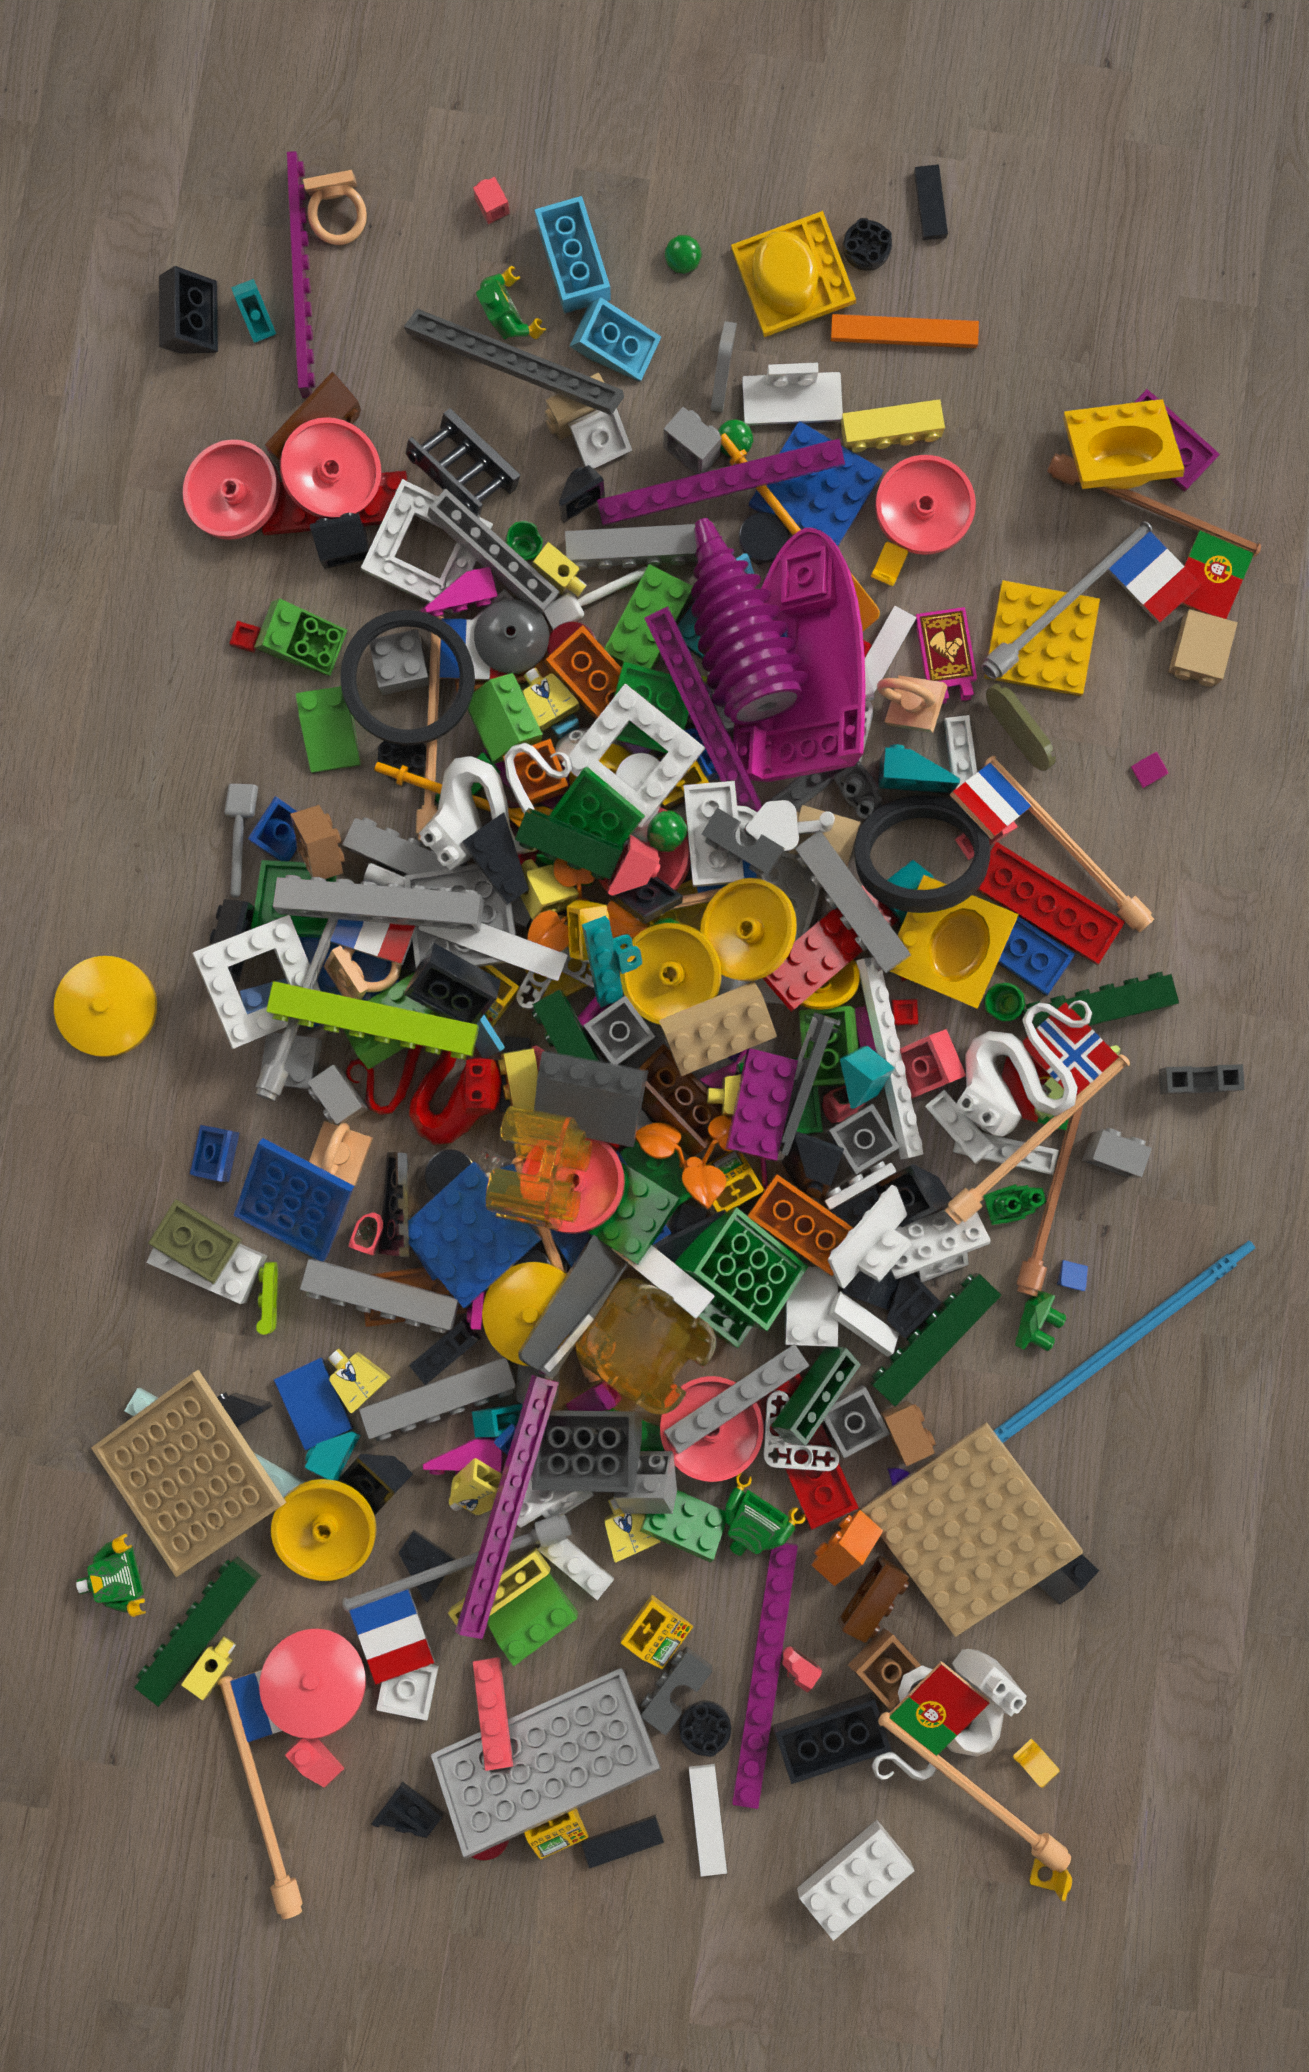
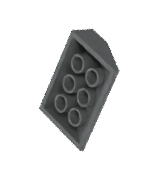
[532,1051,648,1147]
[532,1410,642,1493]

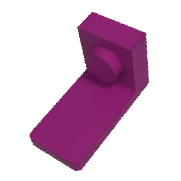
[566,1377,622,1411]

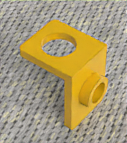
[871,541,908,586]
[1013,1739,1060,1788]
[1029,1858,1072,1902]

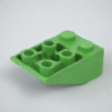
[254,598,347,676]

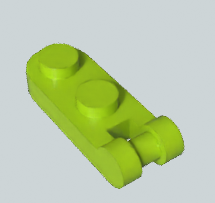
[256,1262,278,1335]

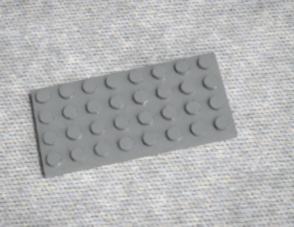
[431,1668,662,1859]

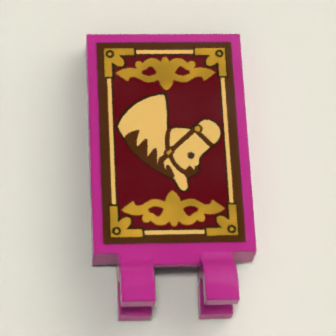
[915,607,977,704]

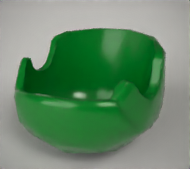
[665,235,702,274]
[718,419,753,458]
[505,521,543,562]
[647,811,687,852]
[984,983,1026,1022]

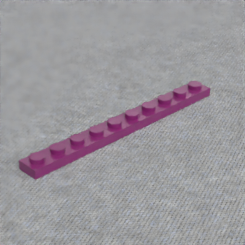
[287,151,316,398]
[597,438,845,526]
[644,606,762,812]
[455,1375,559,1639]
[732,1542,798,1809]

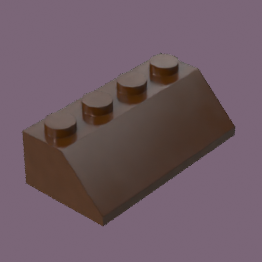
[265,372,361,468]
[637,1044,723,1157]

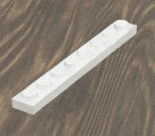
[856,958,923,1159]

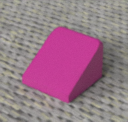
[1131,752,1168,788]

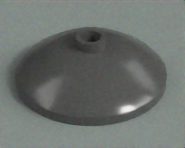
[474,599,549,674]

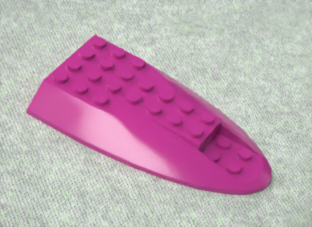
[733,528,866,782]

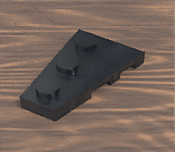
[462,812,529,905]

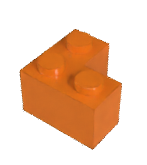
[811,1510,883,1586]

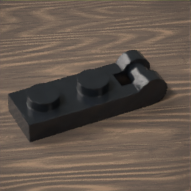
[409,1319,481,1385]

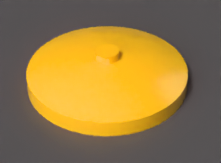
[700,878,797,981]
[620,923,721,1025]
[54,956,157,1057]
[482,1262,581,1366]
[271,1479,376,1581]

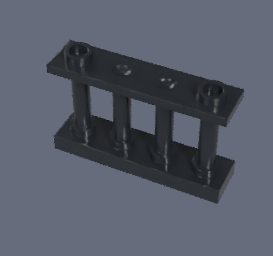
[405,408,521,518]

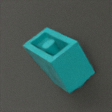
[231,279,276,343]
[472,1403,523,1438]
[305,1432,361,1481]

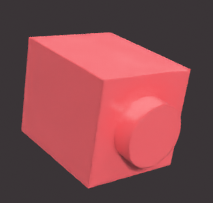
[473,177,510,224]

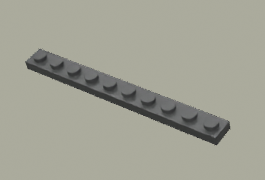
[404,309,624,416]

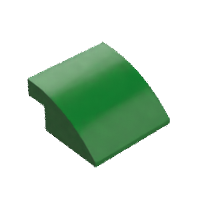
[656,1207,808,1348]

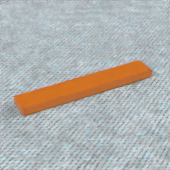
[831,314,979,348]

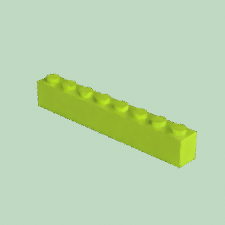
[266,981,479,1060]

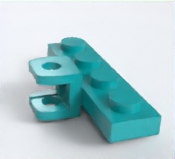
[582,915,642,1007]

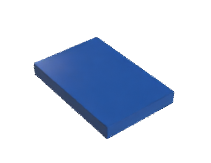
[997,916,1075,996]
[274,1357,353,1450]

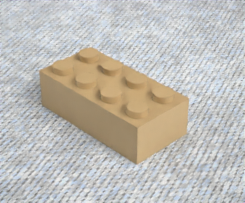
[659,981,777,1076]

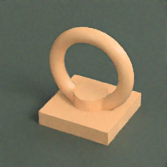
[303,170,367,245]
[877,676,947,733]
[324,945,402,1000]
[309,1121,373,1186]

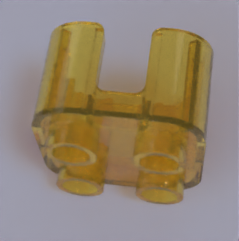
[486,1105,592,1230]
[576,1278,716,1414]

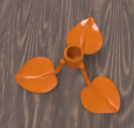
[527,858,647,952]
[635,1115,732,1209]

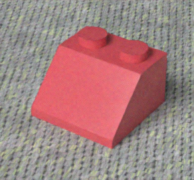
[608,835,661,895]
[900,1029,966,1098]

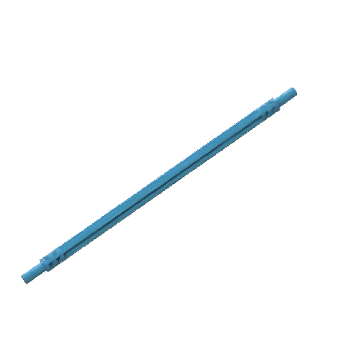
[993,1241,1255,1443]

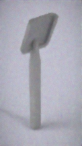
[224,784,258,898]

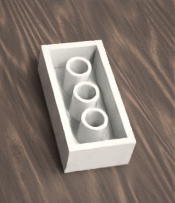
[146,1244,267,1304]
[797,1820,914,1941]

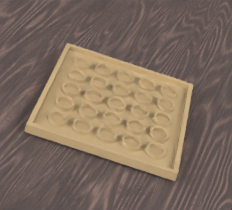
[91,1370,286,1577]
[861,1422,1083,1637]

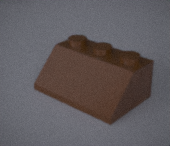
[837,1555,909,1643]

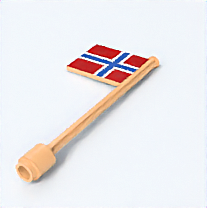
[945,1002,1130,1225]

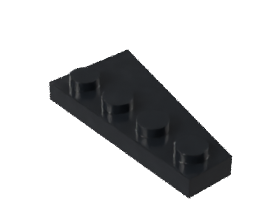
[379,1152,409,1257]

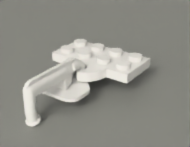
[684,781,835,887]

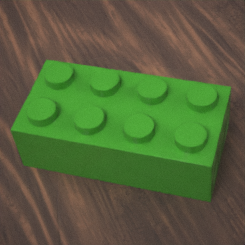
[604,564,693,670]
[343,972,445,1070]

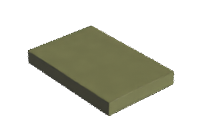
[148,1199,243,1284]

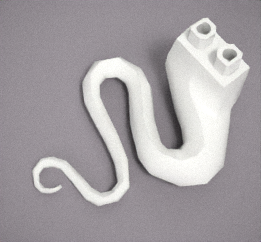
[419,743,572,870]
[954,1000,1092,1137]
[872,1649,1027,1781]

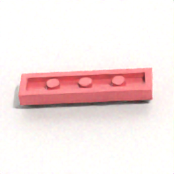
[473,1657,513,1771]

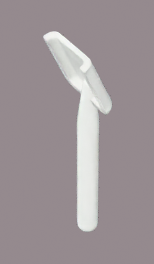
[544,567,647,630]

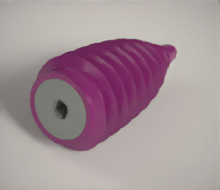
[691,518,809,724]

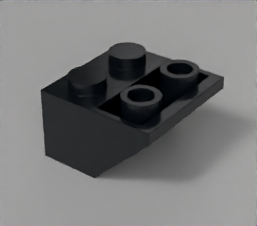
[310,513,370,569]

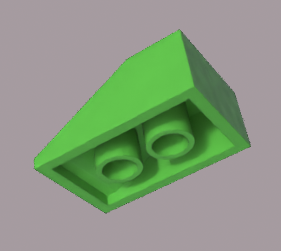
[296,686,361,773]

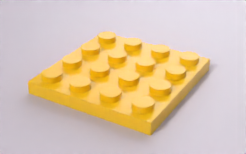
[984,580,1100,696]

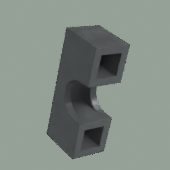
[702,808,785,876]
[1159,1064,1245,1095]
[639,1647,713,1736]

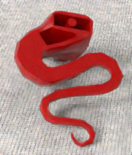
[346,1045,501,1145]

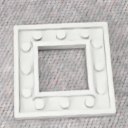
[361,479,493,614]
[562,684,705,828]
[192,915,320,1049]

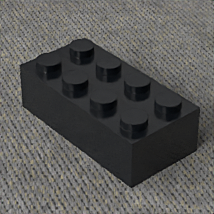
[773,1692,892,1784]

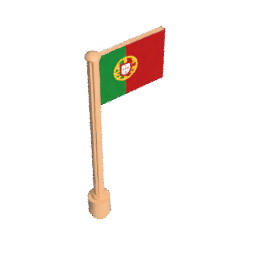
[878,1661,1071,1872]

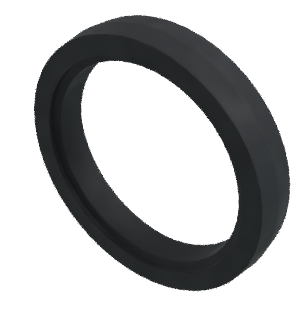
[340,610,475,745]
[854,795,990,913]

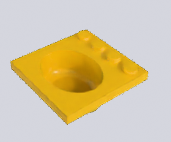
[731,211,856,337]
[1063,399,1184,489]
[890,875,1019,1009]

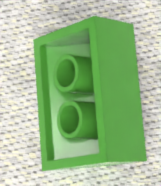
[468,673,543,764]
[799,1006,858,1087]
[487,1573,578,1666]

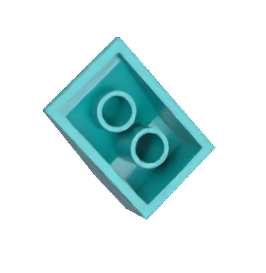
[878,744,960,794]

